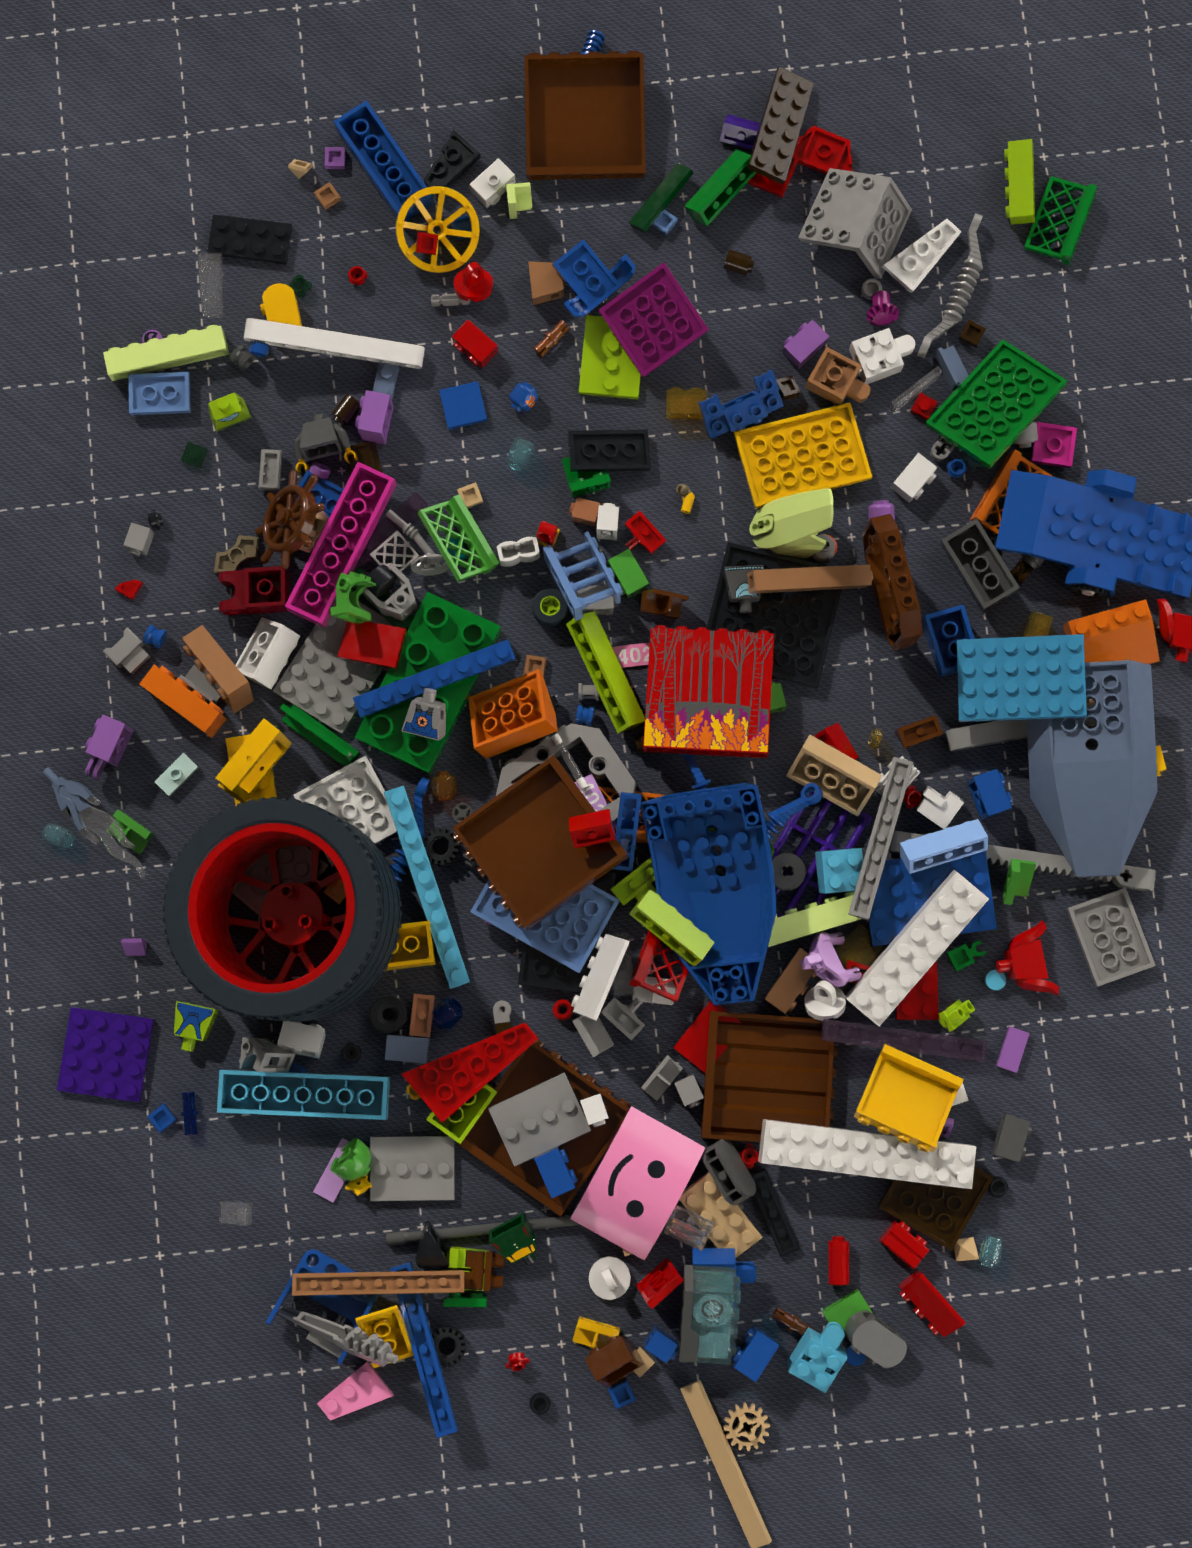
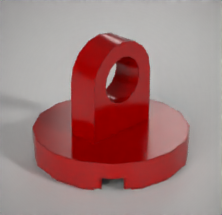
[454,262,493,302]

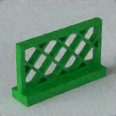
[1024,176,1097,265]
[280,703,360,767]

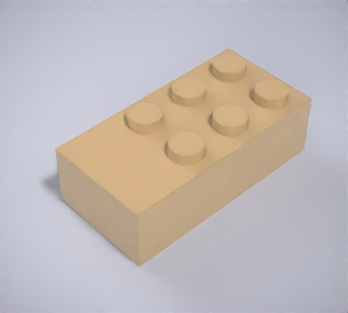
[786,735,882,816]

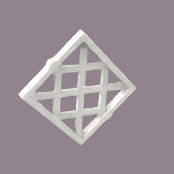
[370,530,419,571]

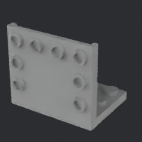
[798,168,912,279]

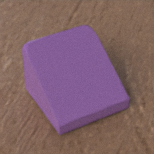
[121,938,147,956]

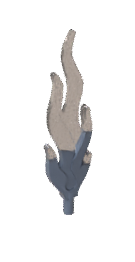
[43,767,145,878]

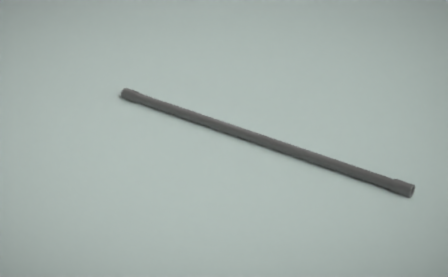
[386,1202,744,1246]

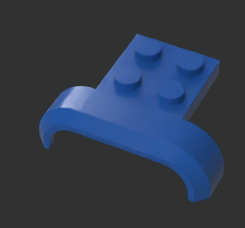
[552,239,635,318]

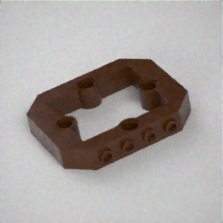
[862,514,922,651]

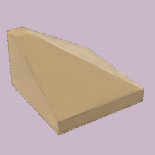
[954,1237,979,1261]

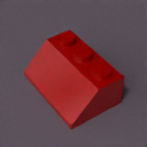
[898,1269,966,1337]

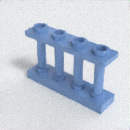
[543,532,623,621]

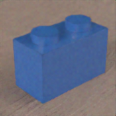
[644,1325,679,1363]

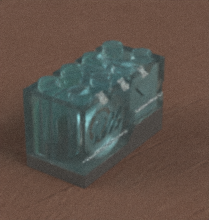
[679,1265,741,1365]

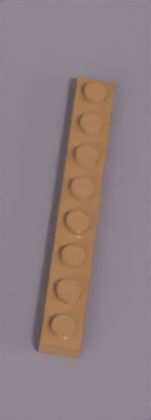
[292,1270,464,1296]

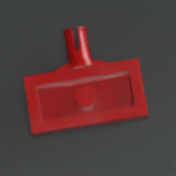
[625,511,666,555]

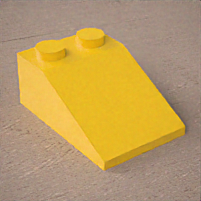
[355,1305,414,1368]

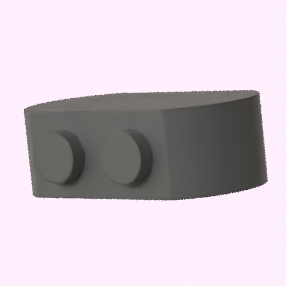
[702,1139,756,1205]
[845,1310,907,1368]

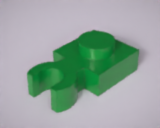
[946,941,986,972]

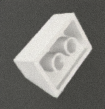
[235,617,300,689]

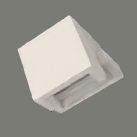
[917,786,964,829]

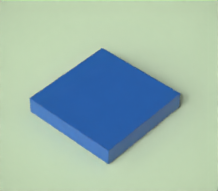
[439,381,487,430]

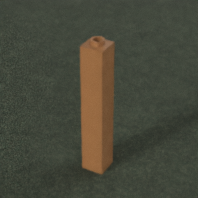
[747,565,873,594]

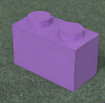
[782,319,829,369]

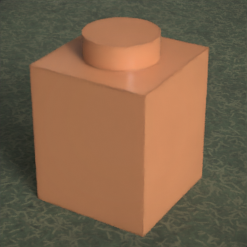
[569,497,600,527]

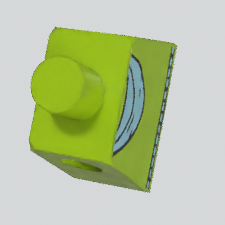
[208,393,252,432]

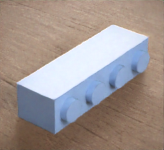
[900,819,988,874]

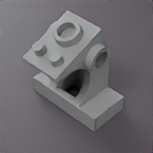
[239,1037,295,1072]

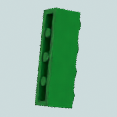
[684,149,756,226]

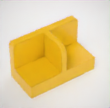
[573,1316,620,1349]

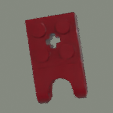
[218,566,290,616]

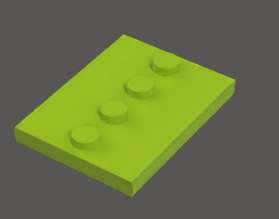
[579,315,641,400]

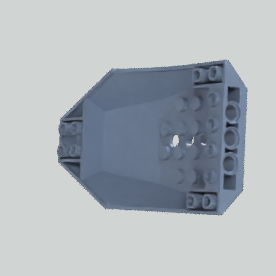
[1027,660,1158,877]

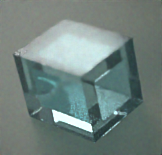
[507,437,535,471]

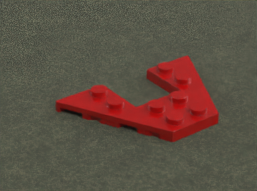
[747,126,852,198]

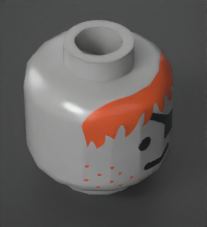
[812,534,838,563]

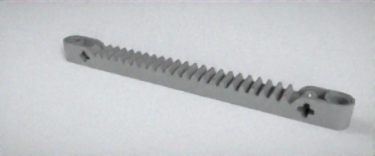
[888,831,1156,892]

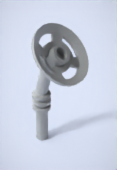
[385,509,450,576]

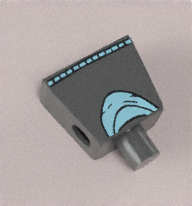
[723,565,764,614]

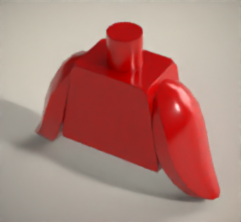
[1157,598,1192,663]
[995,920,1059,996]

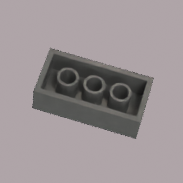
[941,519,1020,612]

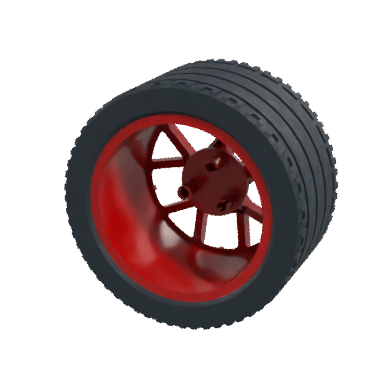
[163,797,402,1022]

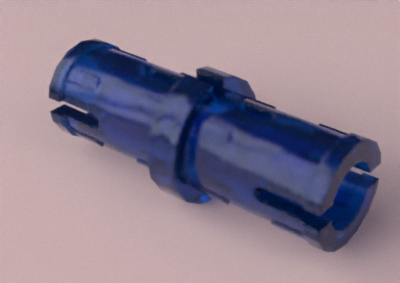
[181,1092,198,1135]

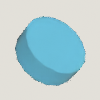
[984,970,1006,990]

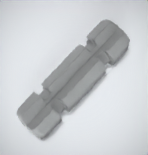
[431,293,470,307]

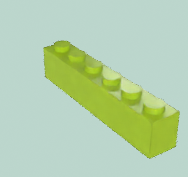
[566,611,645,734]

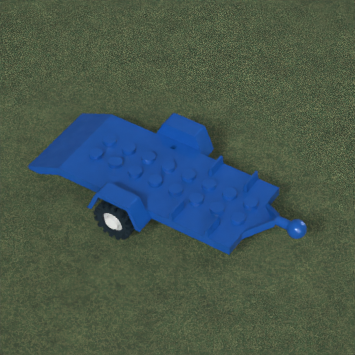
[995,469,1192,599]

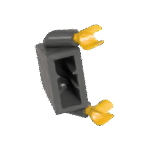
[294,414,358,474]

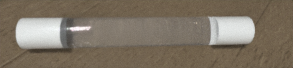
[551,734,588,790]

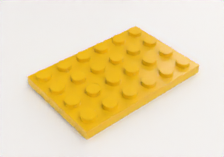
[734,402,872,509]

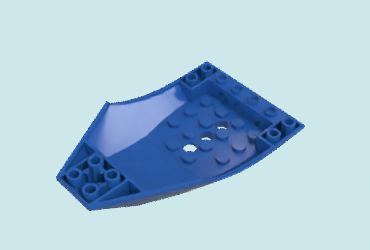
[640,783,776,1005]

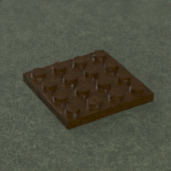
[878,1166,994,1251]

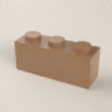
[763,948,816,1014]

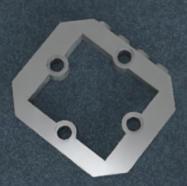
[496,723,637,823]

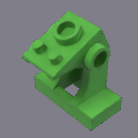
[331,571,376,624]

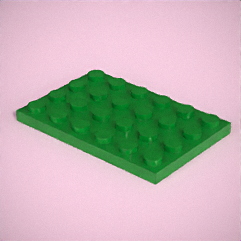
[926,339,1067,469]

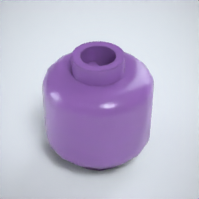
[868,500,895,521]

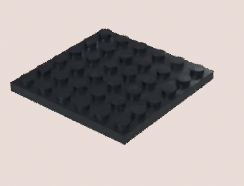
[707,542,842,689]

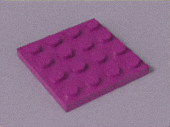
[599,262,710,377]

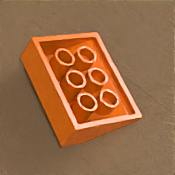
[1063,599,1160,664]
[468,669,558,759]

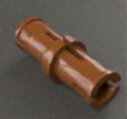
[533,320,570,358]

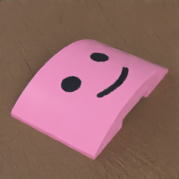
[570,1106,705,1260]

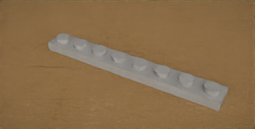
[848,757,913,920]

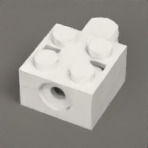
[849,328,915,384]

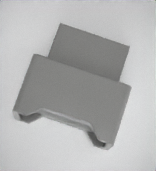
[103,628,151,675]

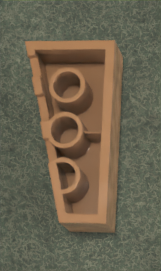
[182,625,254,714]

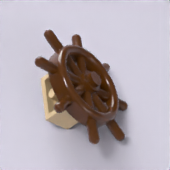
[255,470,329,569]

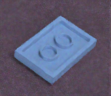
[128,372,191,415]

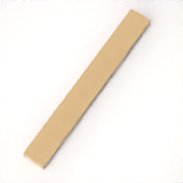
[680,1380,772,1548]

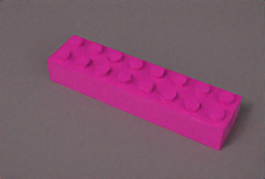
[285,462,397,628]

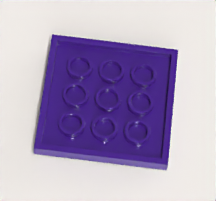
[57,1007,154,1102]

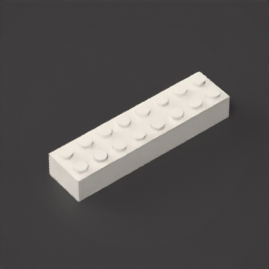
[845,870,989,1026]

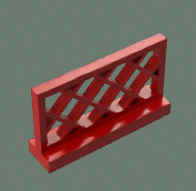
[628,930,688,1002]

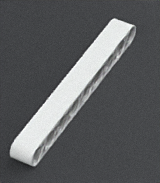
[244,318,425,369]

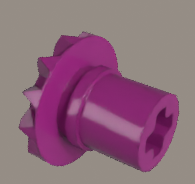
[867,290,899,327]

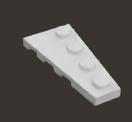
[881,219,961,293]

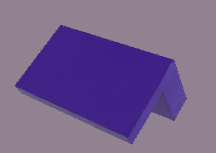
[719,114,760,150]

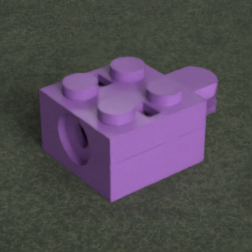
[85,715,134,780]

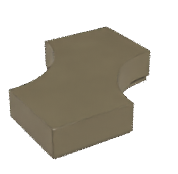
[214,535,260,574]

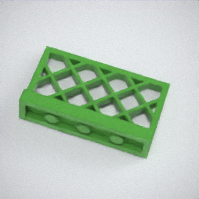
[418,495,499,582]

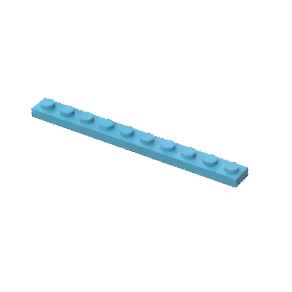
[384,785,470,989]

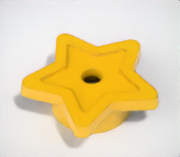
[345,1174,372,1196]

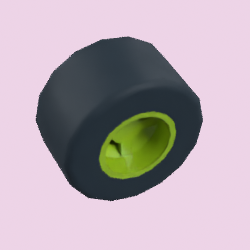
[532,588,569,627]

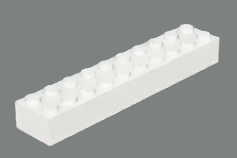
[758,1119,976,1189]

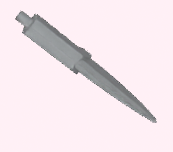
[271,1305,398,1367]

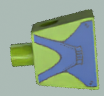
[174,1001,219,1052]

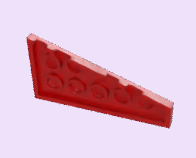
[401,1022,539,1123]

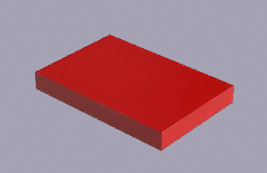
[337,622,407,669]
[673,1000,742,1073]
[636,1257,684,1309]

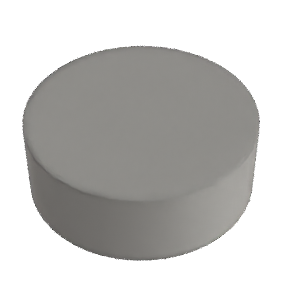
[861,278,882,300]

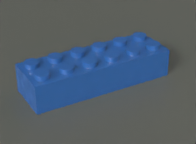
[333,100,434,222]

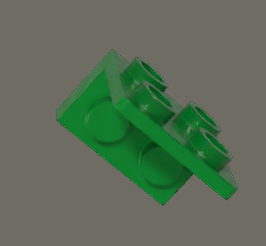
[562,457,611,498]

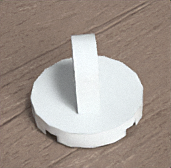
[804,980,846,1021]
[589,1256,631,1300]

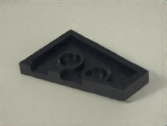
[423,129,481,196]

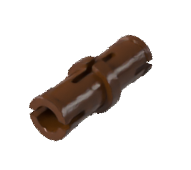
[771,1307,814,1336]

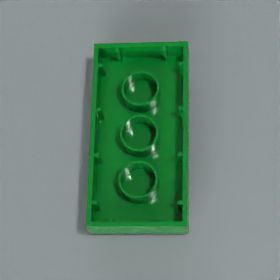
[355,592,502,776]

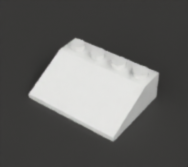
[571,934,630,1021]

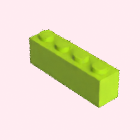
[1004,139,1035,225]
[629,890,715,967]

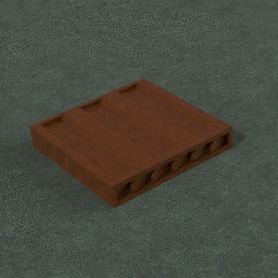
[701,1011,839,1142]

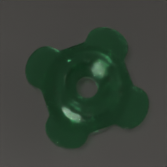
[288,274,312,298]

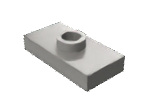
[258,449,282,491]

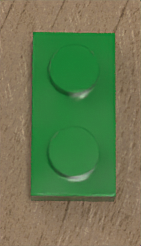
[444,1292,487,1307]

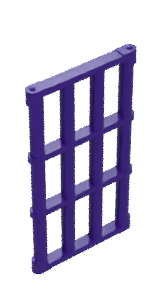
[772,791,873,917]

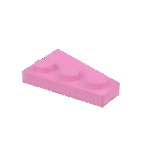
[317,1361,394,1420]

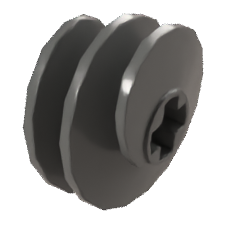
[772,853,806,891]

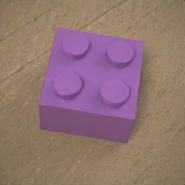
[355,390,394,445]

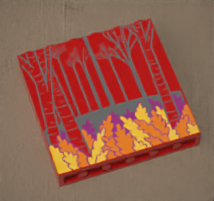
[643,625,774,758]

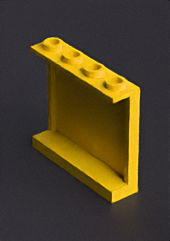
[854,1044,964,1153]

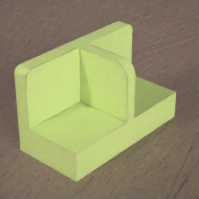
[506,182,532,219]

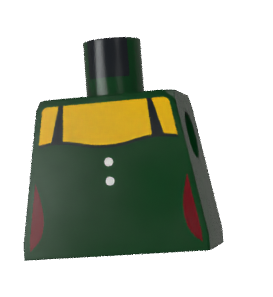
[489,1212,537,1266]

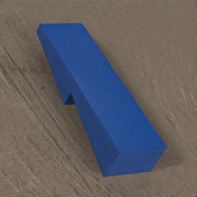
[613,792,642,871]

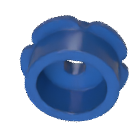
[947,459,967,478]

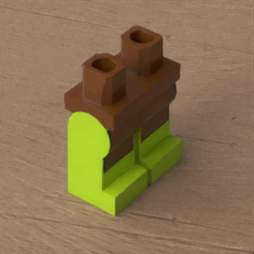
[449,1246,505,1291]

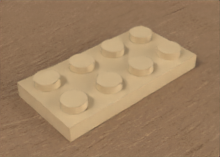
[679,1172,763,1258]

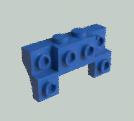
[698,370,784,439]

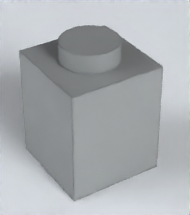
[123,522,155,557]
[674,1074,704,1108]

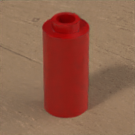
[828,1236,850,1285]

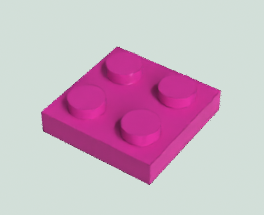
[1031,422,1077,469]

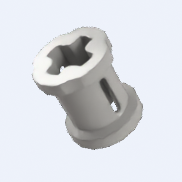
[578,683,599,701]

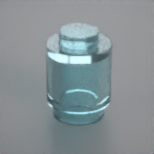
[42,823,75,849]
[978,1235,1003,1268]

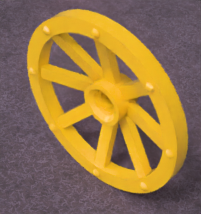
[396,186,480,273]

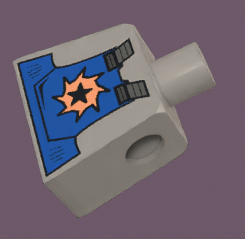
[402,688,446,741]

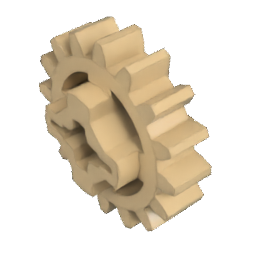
[723,1402,770,1451]

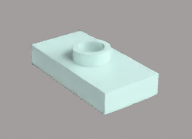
[155,753,199,796]

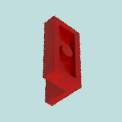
[814,723,858,760]
[569,809,616,849]

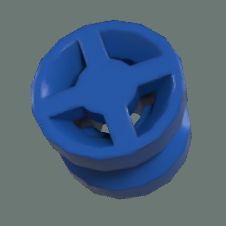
[143,624,167,649]
[575,705,595,727]

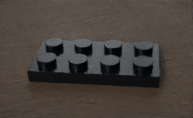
[207,214,293,265]
[567,430,651,472]

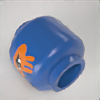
[509,381,538,412]

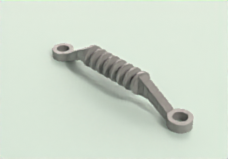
[917,213,983,359]

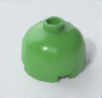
[330,1138,371,1181]

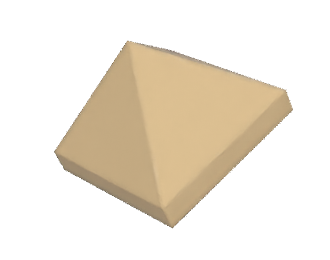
[288,159,313,179]

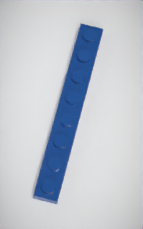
[353,639,516,718]
[390,1262,458,1438]

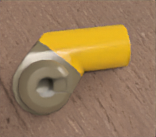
[676,484,695,514]

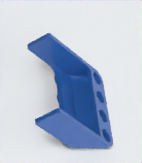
[265,1249,378,1365]

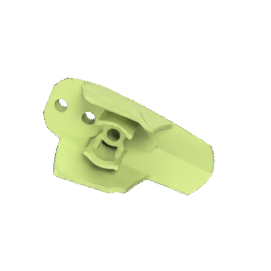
[749,488,833,559]

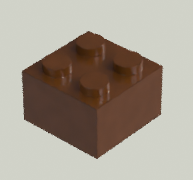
[585,1336,644,1387]

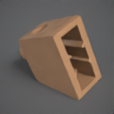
[528,262,568,305]

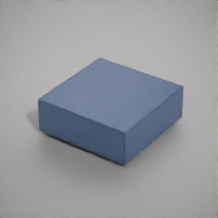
[651,209,678,236]

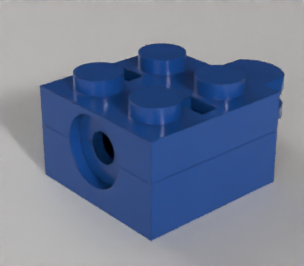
[693,1248,757,1299]

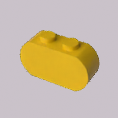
[260,283,302,326]

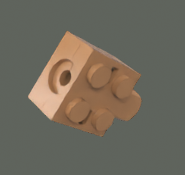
[805,347,870,405]

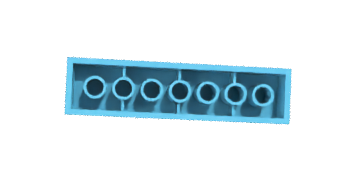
[217,1070,390,1120]

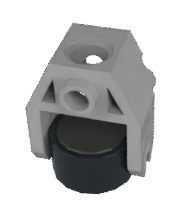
[362,563,418,621]

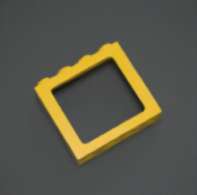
[216,718,292,801]

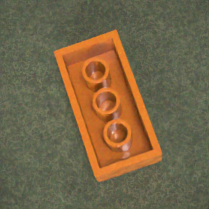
[139,665,227,738]

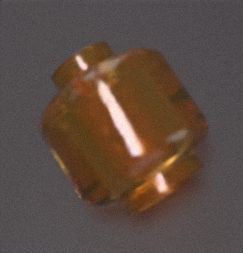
[431,771,459,801]

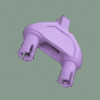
[800,931,862,987]

